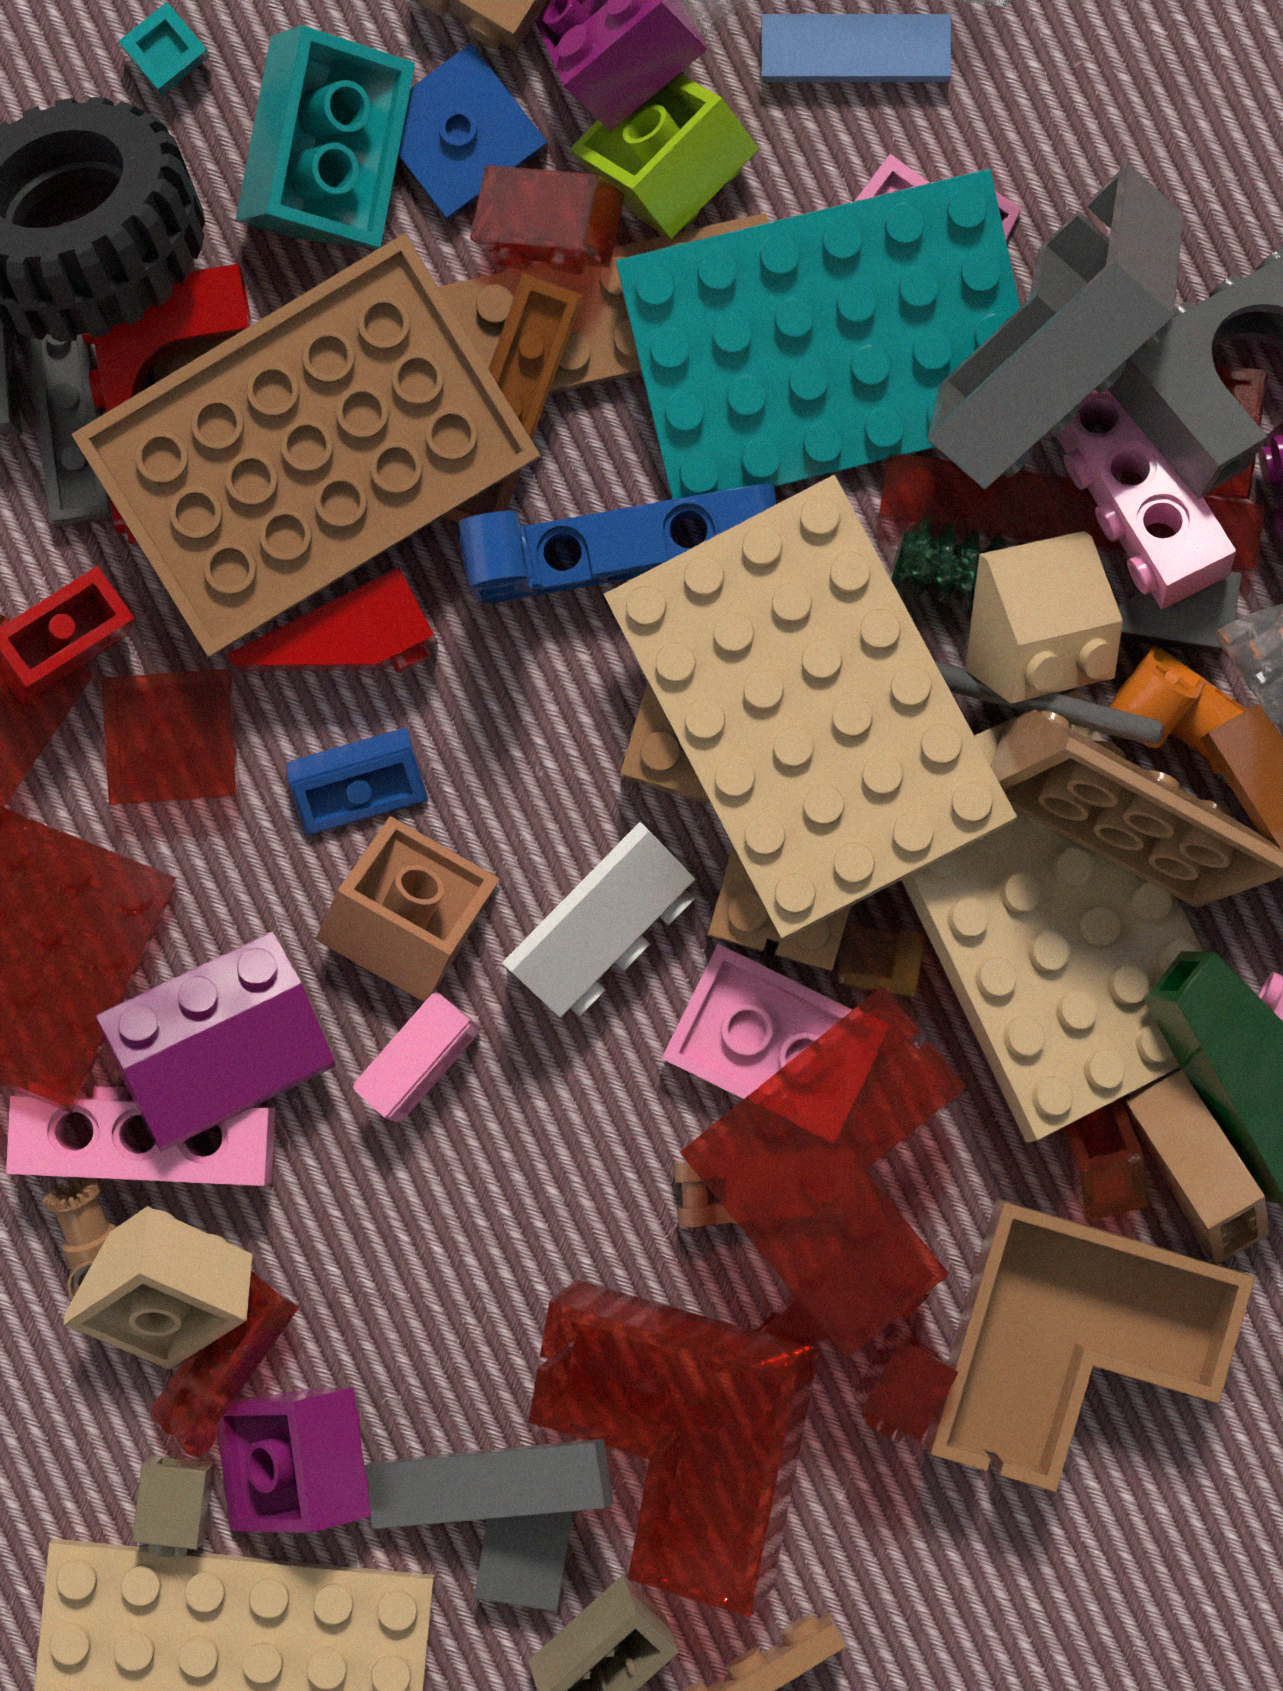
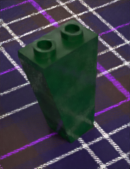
[1144,951,1283,1204]

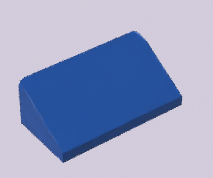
[286,728,429,836]

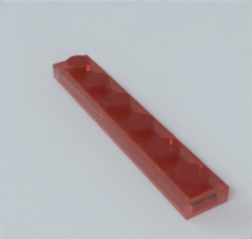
[877,453,1265,571]

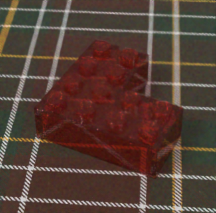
[680,986,967,1359]
[528,1279,819,1618]

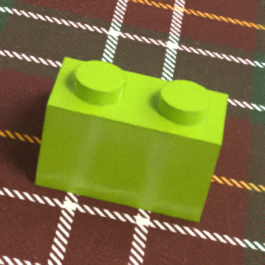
[569,74,759,239]

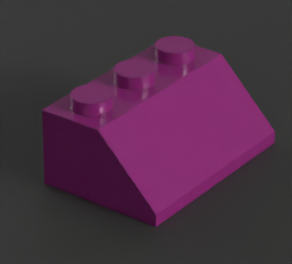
[96,931,336,1152]

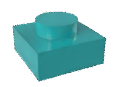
[118,2,210,96]

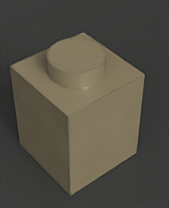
[132,1455,214,1557]

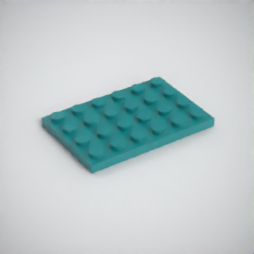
[615,169,1020,499]

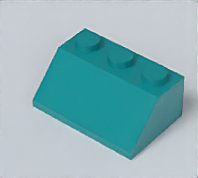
[235,25,415,249]

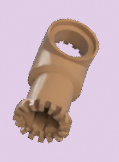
[43,1177,116,1299]

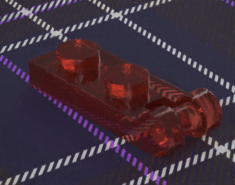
[151,1270,300,1456]

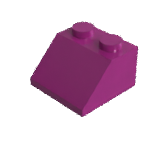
[214,1388,371,1533]

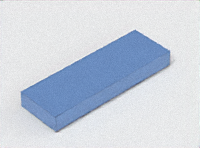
[761,14,951,82]

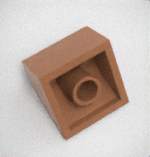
[315,816,500,1002]

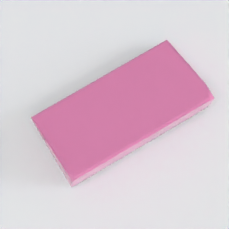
[353,992,481,1123]

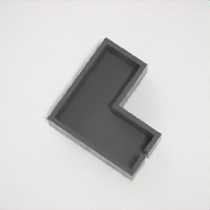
[927,163,1183,489]

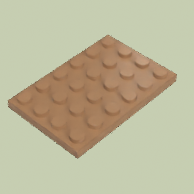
[71,233,540,658]

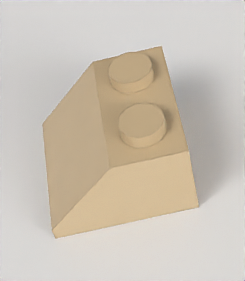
[965,531,1123,704]
[63,1206,252,1369]

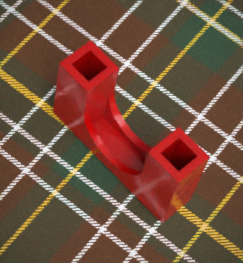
[82,264,252,546]

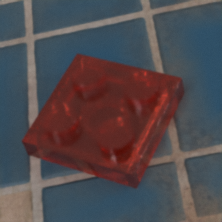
[101,669,240,806]

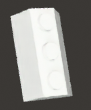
[502,822,695,1018]

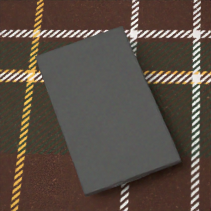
[474,1511,573,1612]

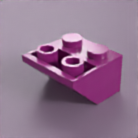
[535,0,708,132]

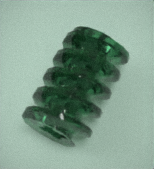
[890,515,1027,612]

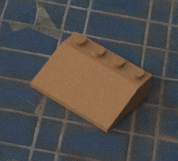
[991,710,1283,908]

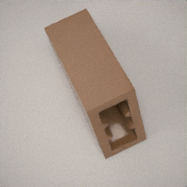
[1126,1070,1270,1264]

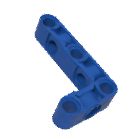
[458,484,777,603]

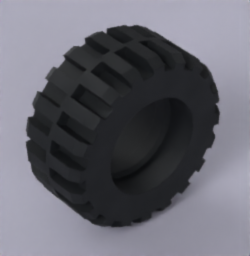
[0,97,205,342]

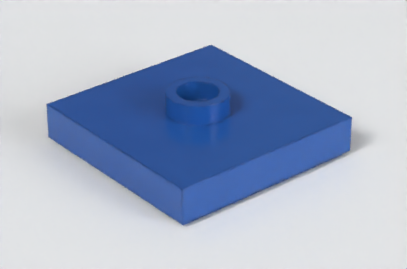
[398,43,548,222]

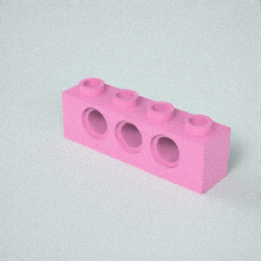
[1045,389,1236,610]
[6,1083,276,1186]

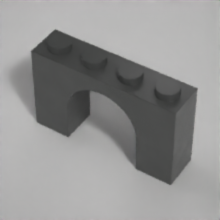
[1108,247,1283,499]

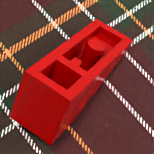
[227,567,438,673]

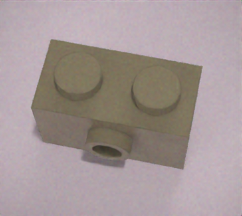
[528,1575,679,1691]

